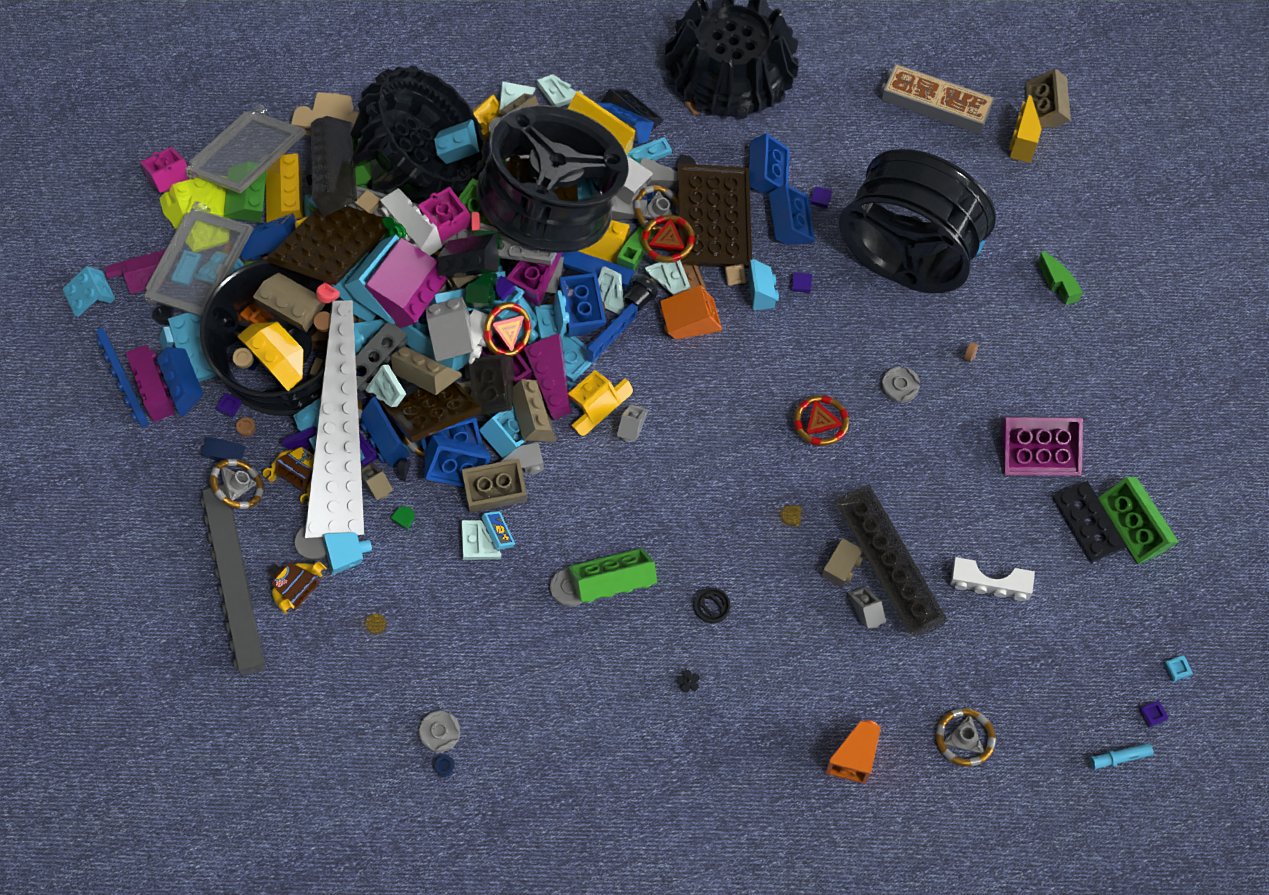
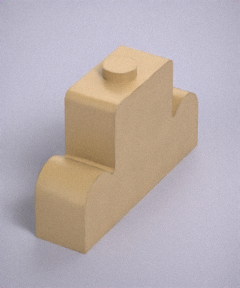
[291,92,358,139]

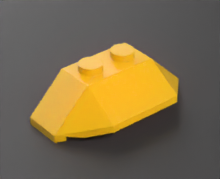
[237,322,303,391]

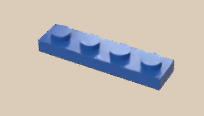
[586,303,638,363]

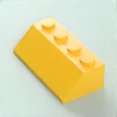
[567,91,636,155]
[266,153,303,223]
[578,220,630,264]

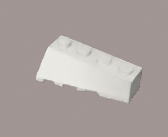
[380,188,443,255]

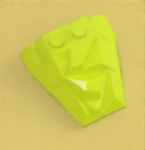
[159,177,231,253]

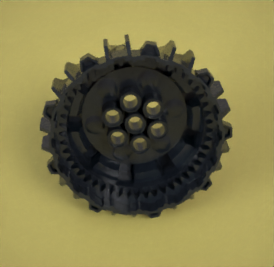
[665,0,799,119]
[351,65,486,203]

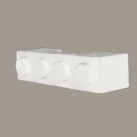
[950,557,1035,601]

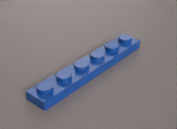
[96,327,149,428]

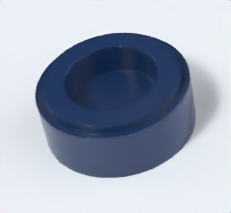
[434,755,455,777]

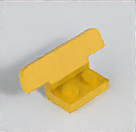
[568,370,633,436]

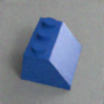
[596,103,654,145]
[749,133,790,194]
[769,184,815,245]
[234,213,296,261]
[559,273,606,337]
[157,347,204,417]
[360,397,410,467]
[421,415,483,456]
[424,435,491,488]

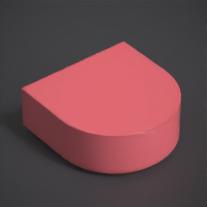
[472,212,480,233]
[316,282,340,303]

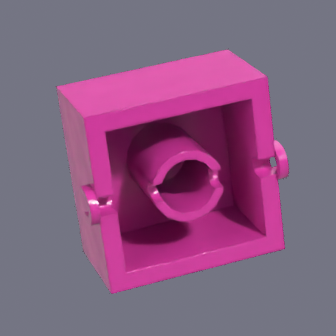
[140,147,192,193]
[418,187,472,243]

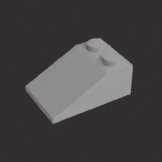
[426,297,474,362]

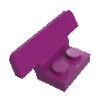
[106,249,178,294]

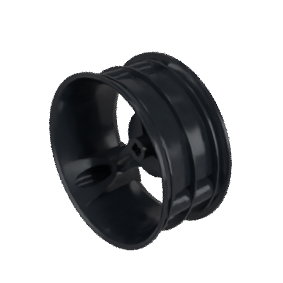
[476,105,629,253]
[839,149,996,293]
[200,259,341,416]

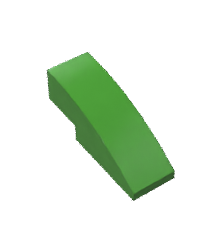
[1037,251,1083,305]

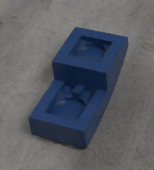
[201,437,246,462]

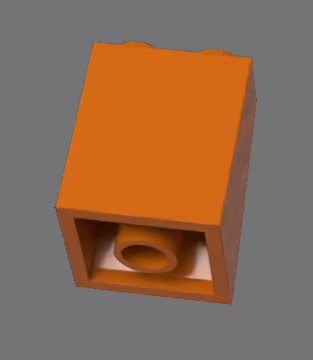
[660,285,722,340]
[825,720,881,784]

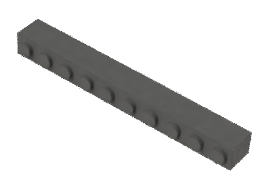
[201,485,267,676]

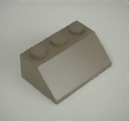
[1025,68,1071,128]
[253,273,326,332]
[391,346,462,395]
[510,379,557,442]
[462,459,527,513]

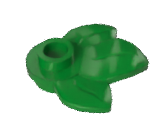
[382,217,406,240]

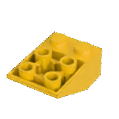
[1009,95,1042,163]

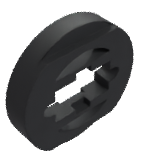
[694,588,730,624]

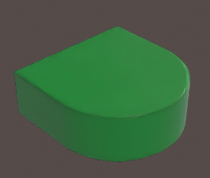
[391,506,415,530]

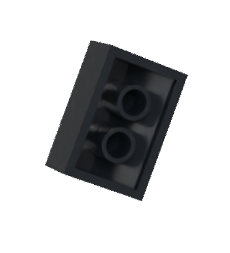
[601,88,664,130]
[438,233,498,278]

